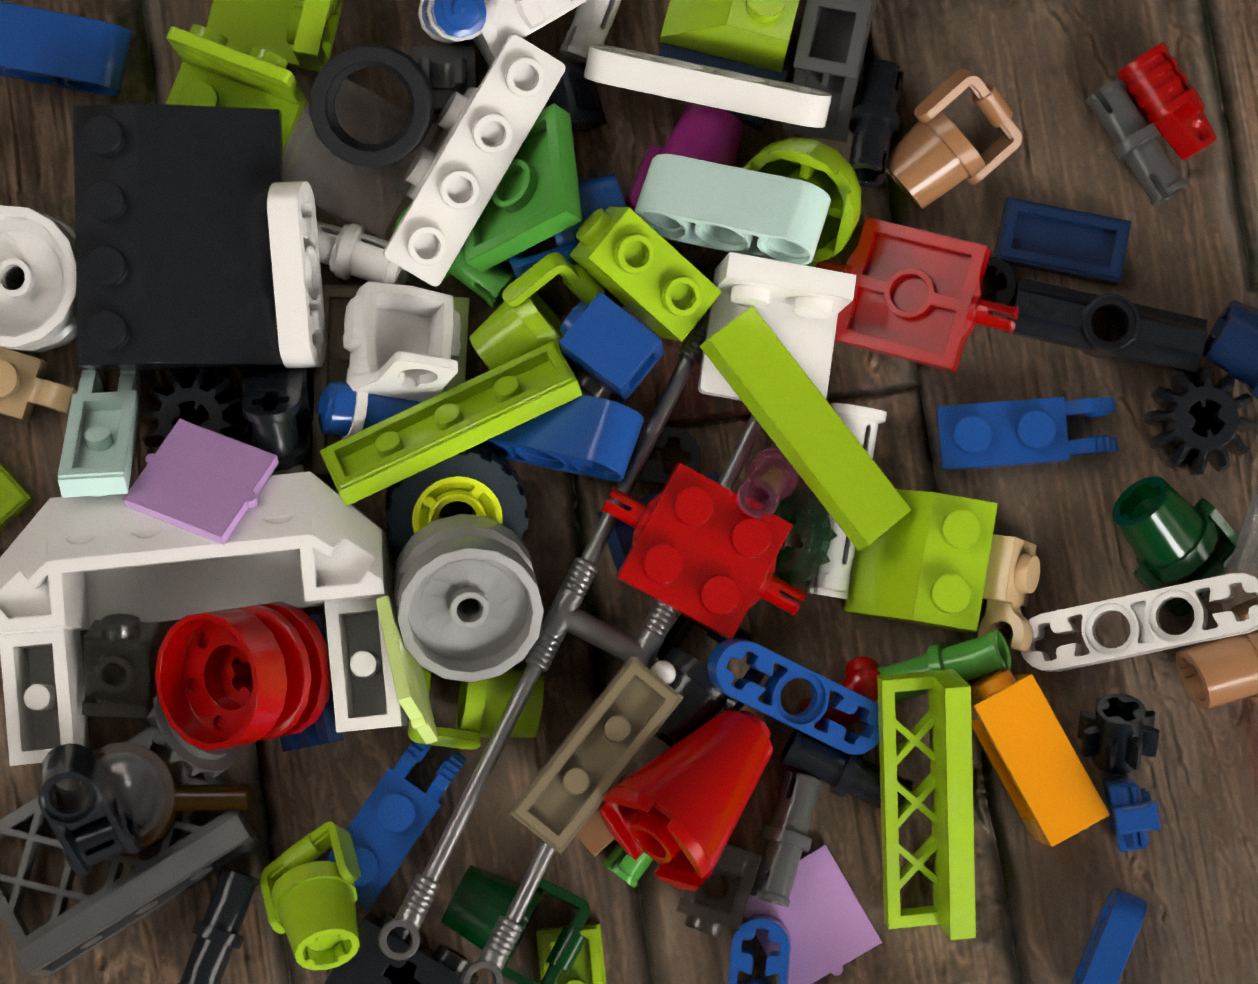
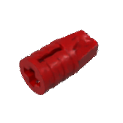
[1116,42,1217,160]

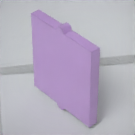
[123,419,279,545]
[734,844,882,984]

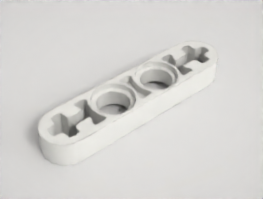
[584,44,832,128]
[1021,573,1258,672]

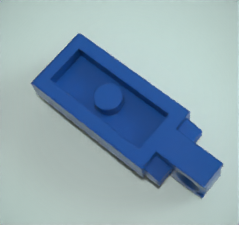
[1102,775,1162,852]

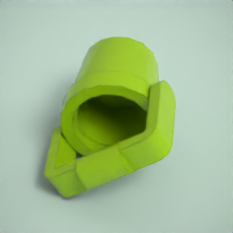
[469,252,605,370]
[403,667,544,750]
[260,822,361,970]

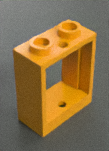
[970,669,1110,847]

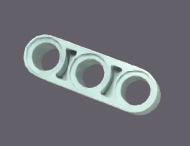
[634,154,831,265]

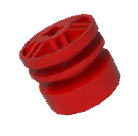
[155,601,332,751]

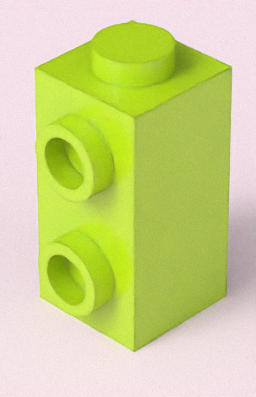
[569,206,722,342]

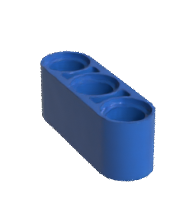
[0,1,132,96]
[482,395,644,482]

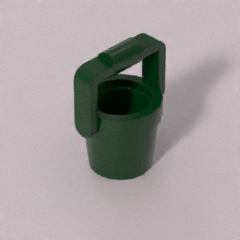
[1112,476,1244,617]
[441,865,590,984]

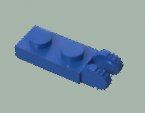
[935,397,1119,471]
[325,741,467,911]

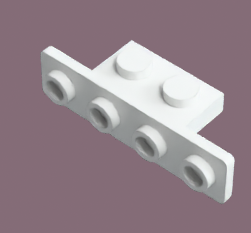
[383,34,565,287]

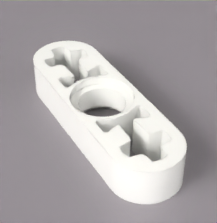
[267,181,327,369]

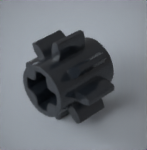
[1077,694,1160,774]

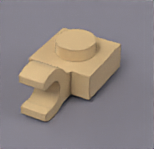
[0,347,78,422]
[978,534,1040,652]

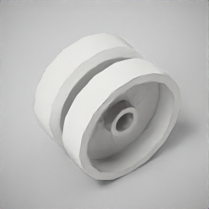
[0,205,78,353]

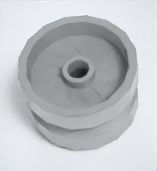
[392,514,544,682]

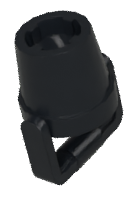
[652,614,766,747]

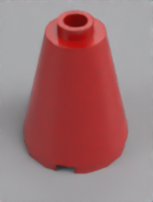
[600,710,773,891]

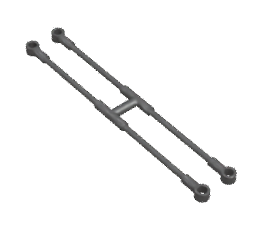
[378,310,762,984]

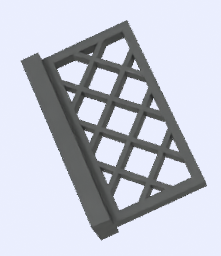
[0,726,264,978]

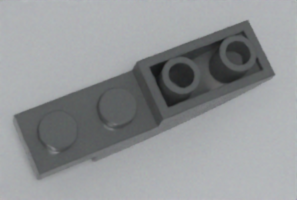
[783,0,877,143]

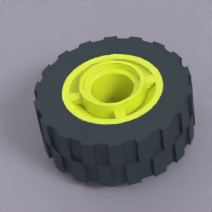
[385,443,529,557]

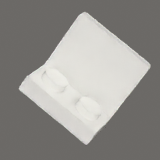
[698,252,857,401]

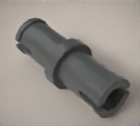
[1085,79,1188,207]
[749,771,824,907]

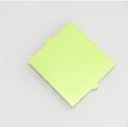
[376,596,439,745]

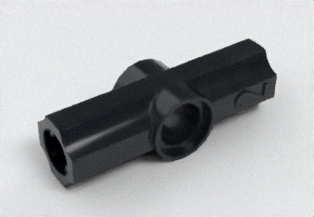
[1005,277,1207,375]

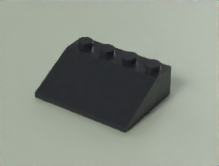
[73,103,285,372]

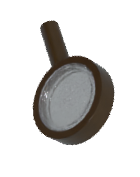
[68,742,252,855]

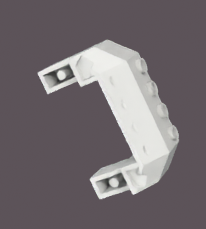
[0,464,408,766]

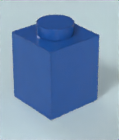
[559,292,664,403]

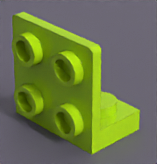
[207,0,344,72]
[166,24,307,159]

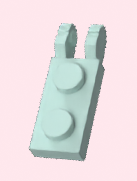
[58,369,142,498]

